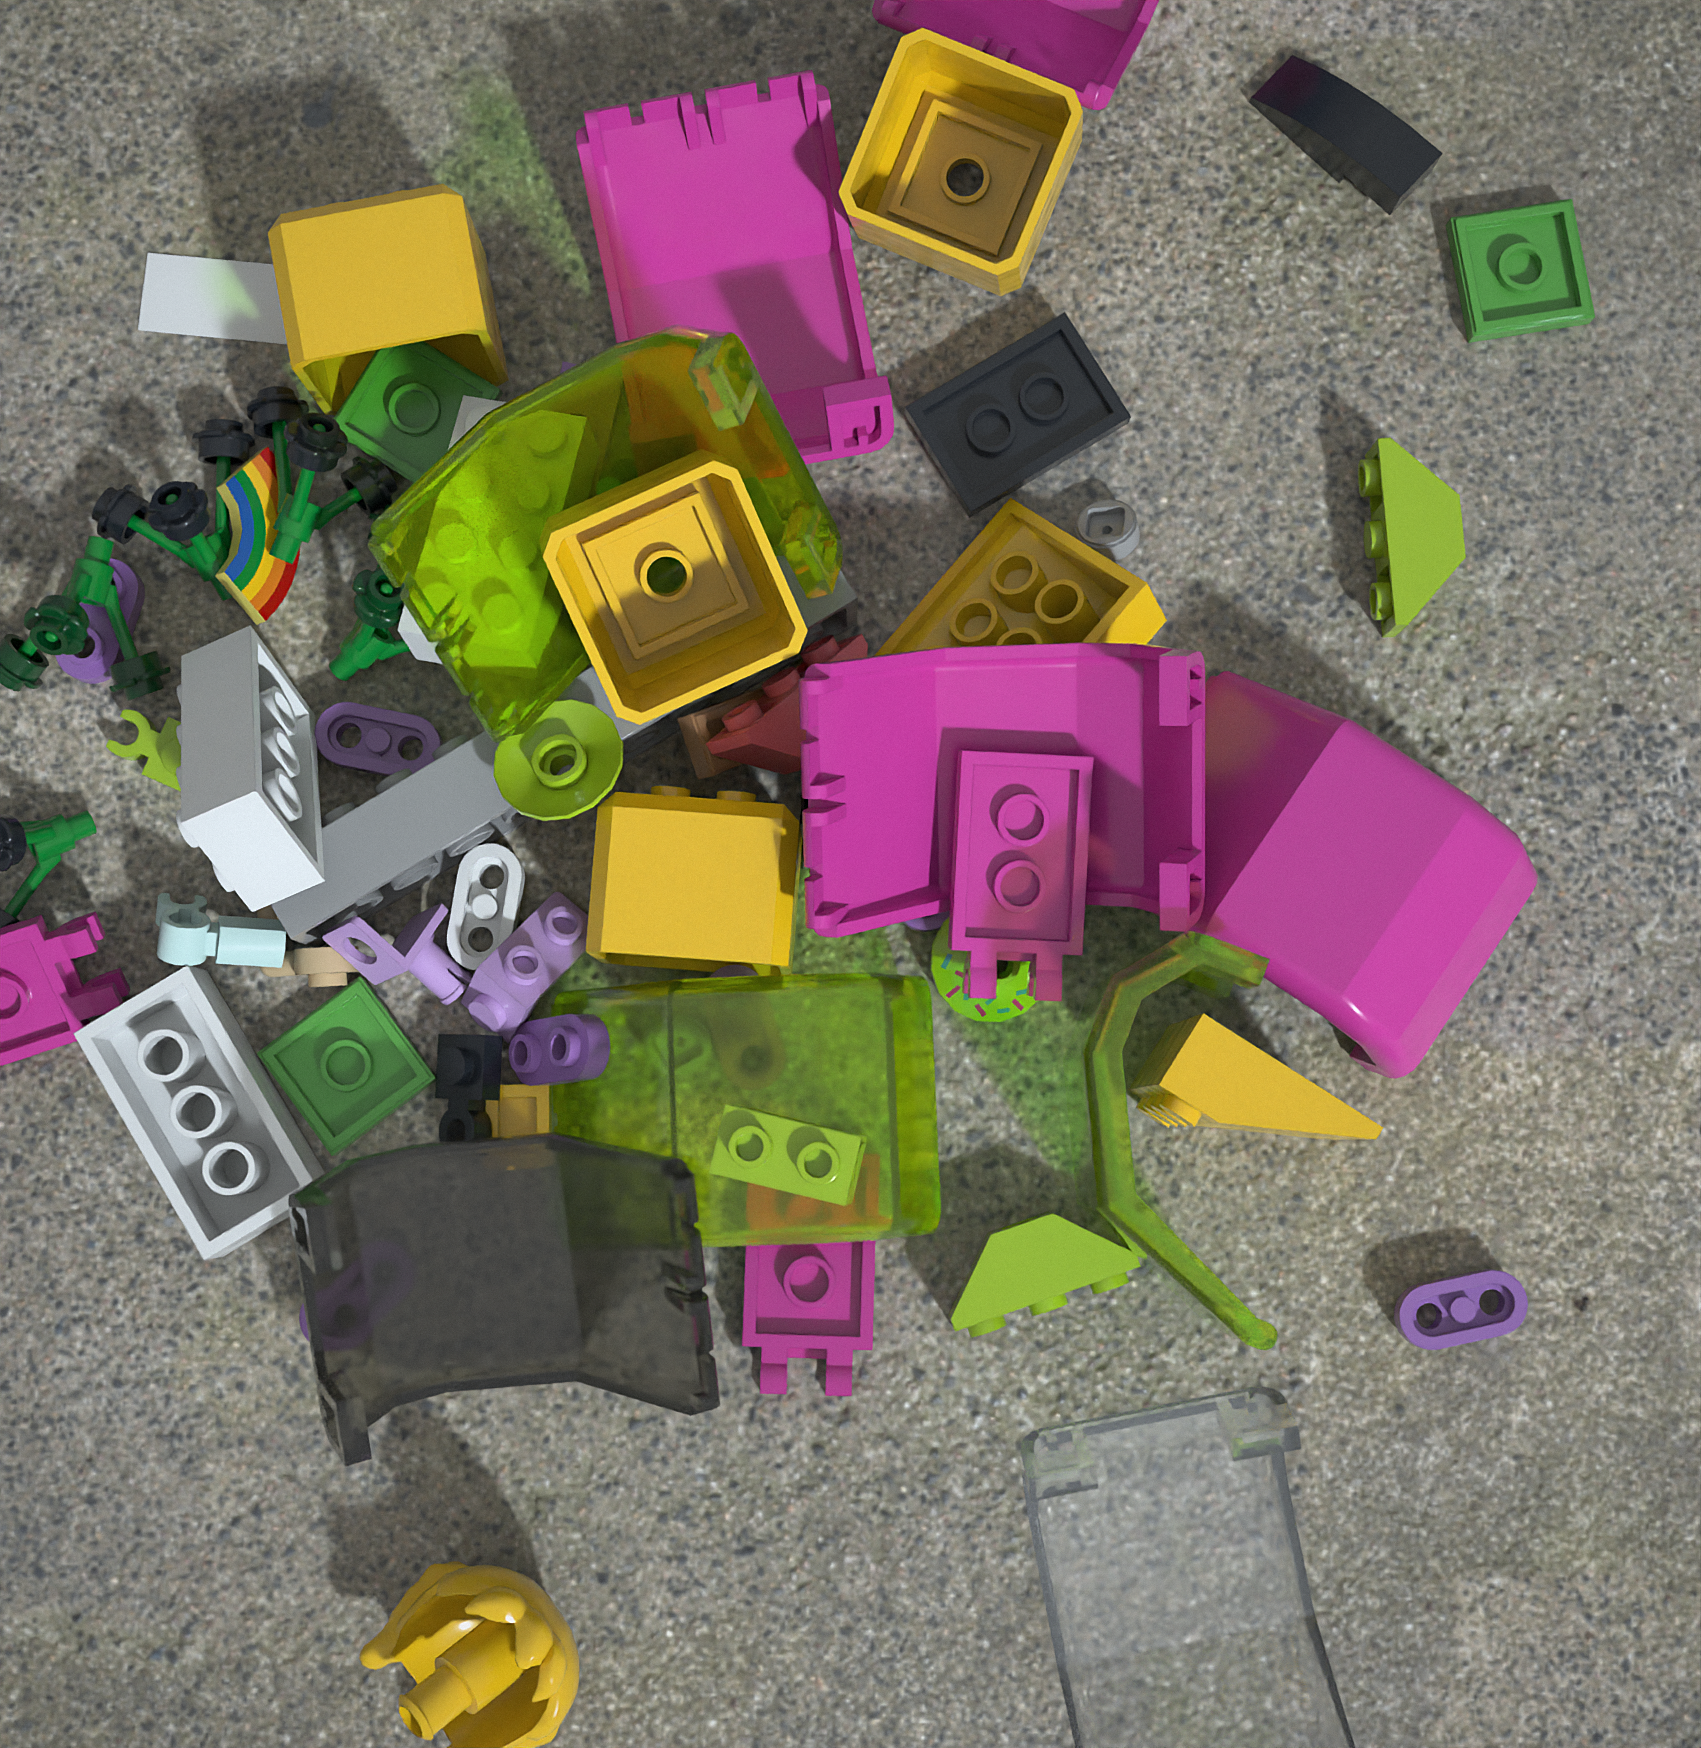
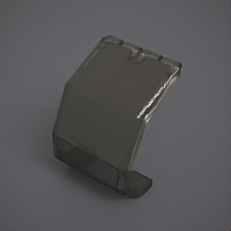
[288,1132,720,1467]

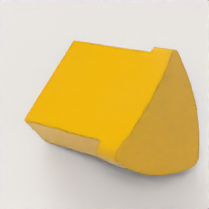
[481,1084,559,1168]

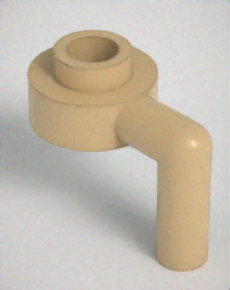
[257,905,359,987]

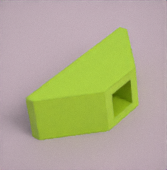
[1358,438,1466,638]
[948,1211,1141,1338]

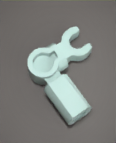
[155,893,286,968]

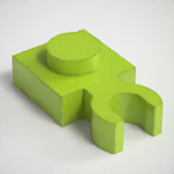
[106,709,181,792]

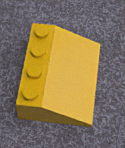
[874,498,1167,656]
[1128,1013,1383,1140]

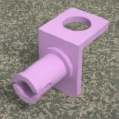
[322,903,473,1005]

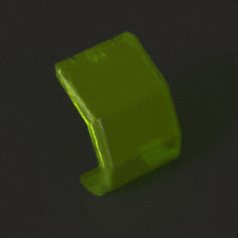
[367,324,843,743]
[1063,931,1278,1350]
[551,972,941,1249]

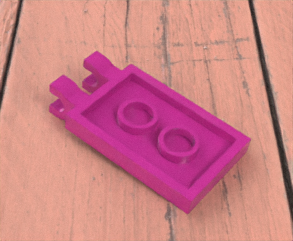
[948,750,1093,1001]
[0,911,130,1066]
[742,1154,878,1396]

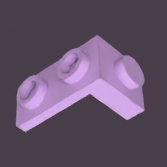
[460,892,588,1043]

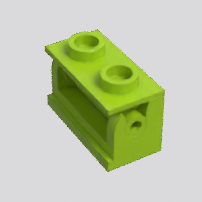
[709,1104,868,1206]

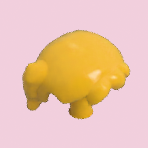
[359,1561,580,1748]

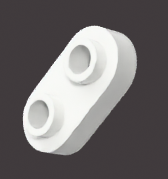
[447,843,525,971]

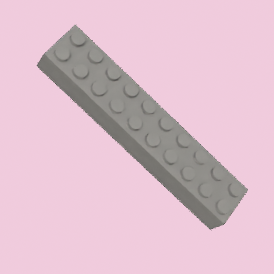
[270,532,858,948]

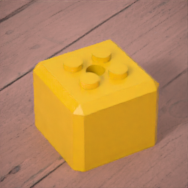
[838,28,1083,296]
[268,184,509,415]
[539,449,808,725]
[585,786,802,977]

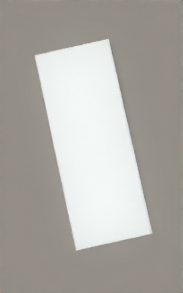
[138,253,287,344]

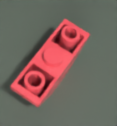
[706,634,868,775]

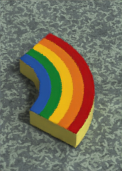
[215,446,300,625]

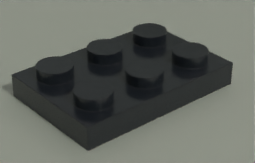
[904,312,1131,518]

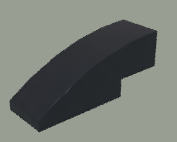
[1249,55,1443,215]

